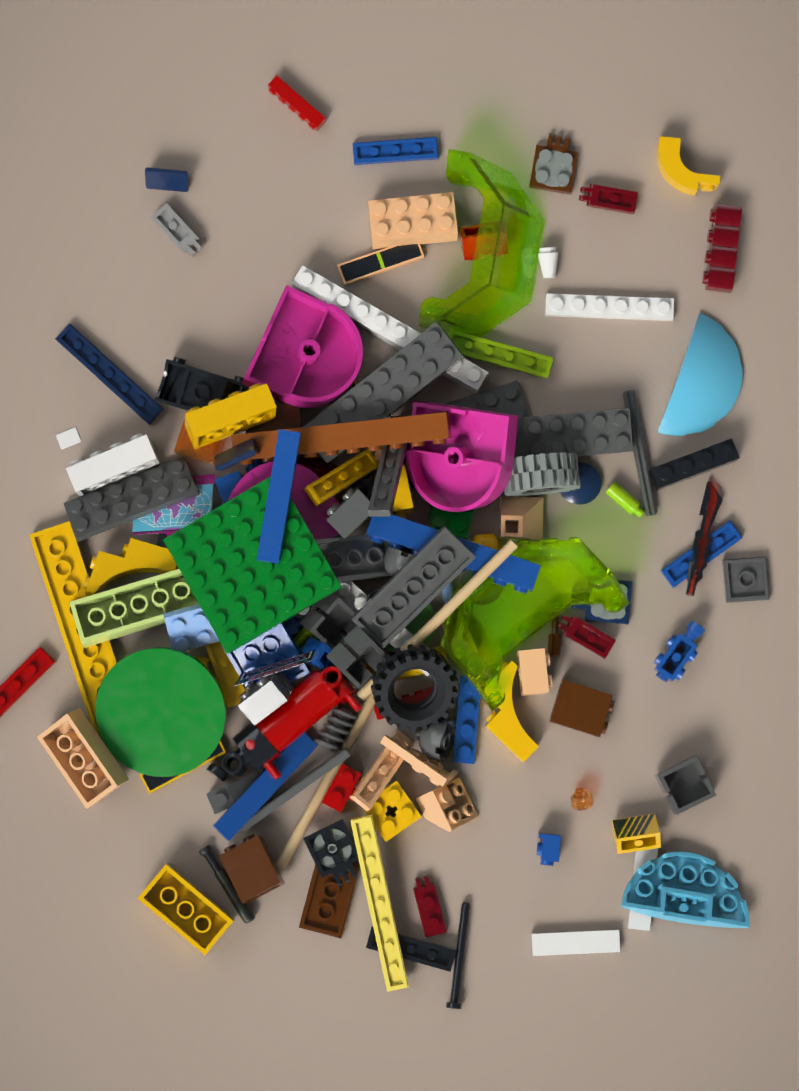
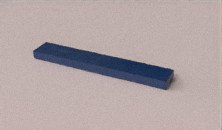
[55,323,164,425]

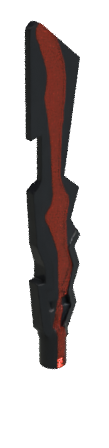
[686,481,723,596]

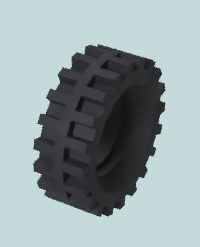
[371,644,458,732]

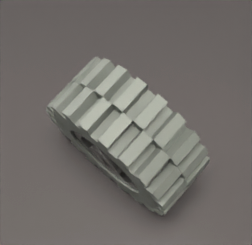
[504,452,581,497]

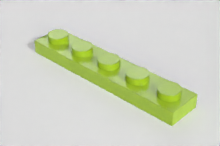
[449,329,554,380]

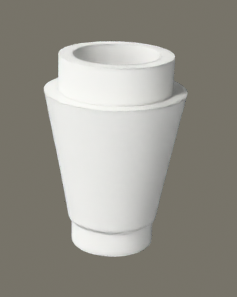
[537,247,559,278]

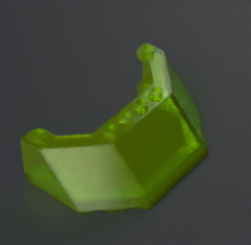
[418,149,545,337]
[440,537,630,711]

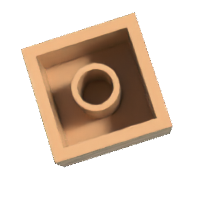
[516,648,553,696]

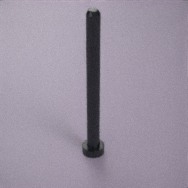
[446,902,470,1009]

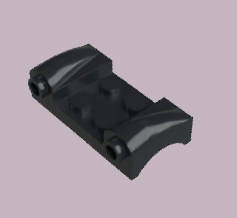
[154,356,249,411]

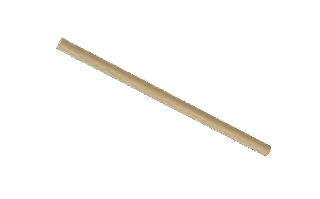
[357,539,518,701]
[276,693,376,876]

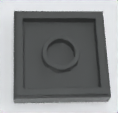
[722,557,770,603]

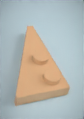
[380,735,459,787]

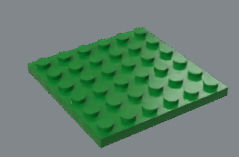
[163,476,342,654]

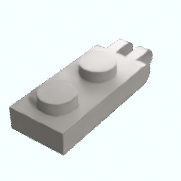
[151,203,202,257]

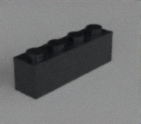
[650,438,740,491]

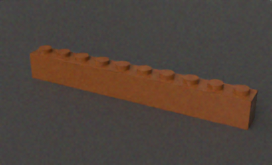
[231,412,452,465]

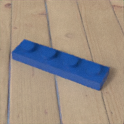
[453,675,482,764]

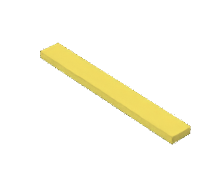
[350,814,409,992]

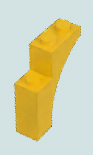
[83,538,178,596]
[481,661,539,762]

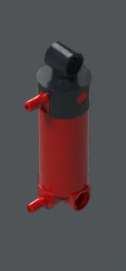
[221,666,362,780]

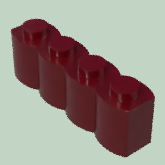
[702,204,742,293]

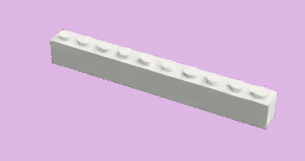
[292,265,488,394]

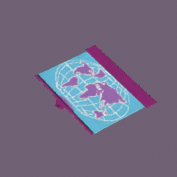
[132,474,215,536]

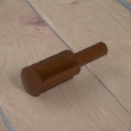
[548,613,561,658]

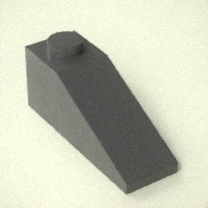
[206,769,265,814]

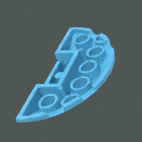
[657,313,743,436]
[621,852,749,928]

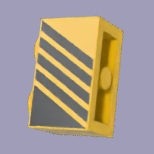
[612,814,661,854]

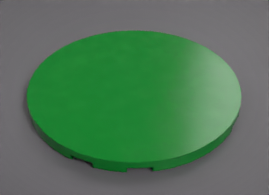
[95,647,227,777]

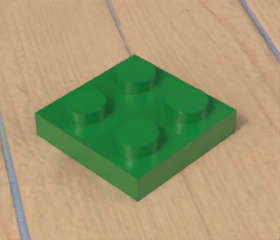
[427,505,474,540]

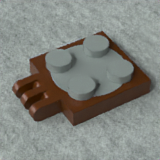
[529,133,578,195]

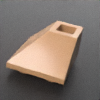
[500,496,544,541]
[416,777,478,832]

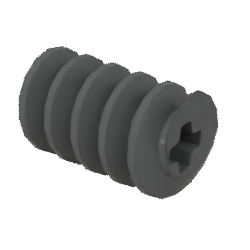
[315,705,358,753]

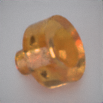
[570,787,594,811]

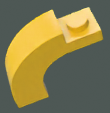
[656,136,720,196]

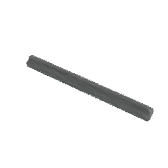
[623,390,657,516]

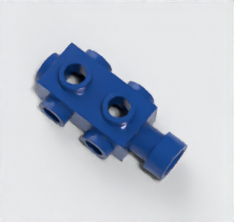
[654,621,705,682]

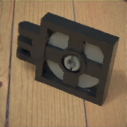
[303,819,359,887]

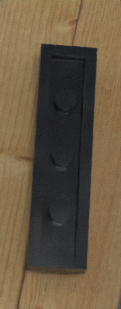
[366,926,456,972]

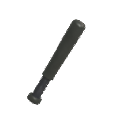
[199,845,255,924]

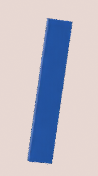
[257,429,301,564]
[213,733,318,841]

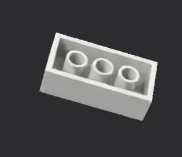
[66,434,160,496]

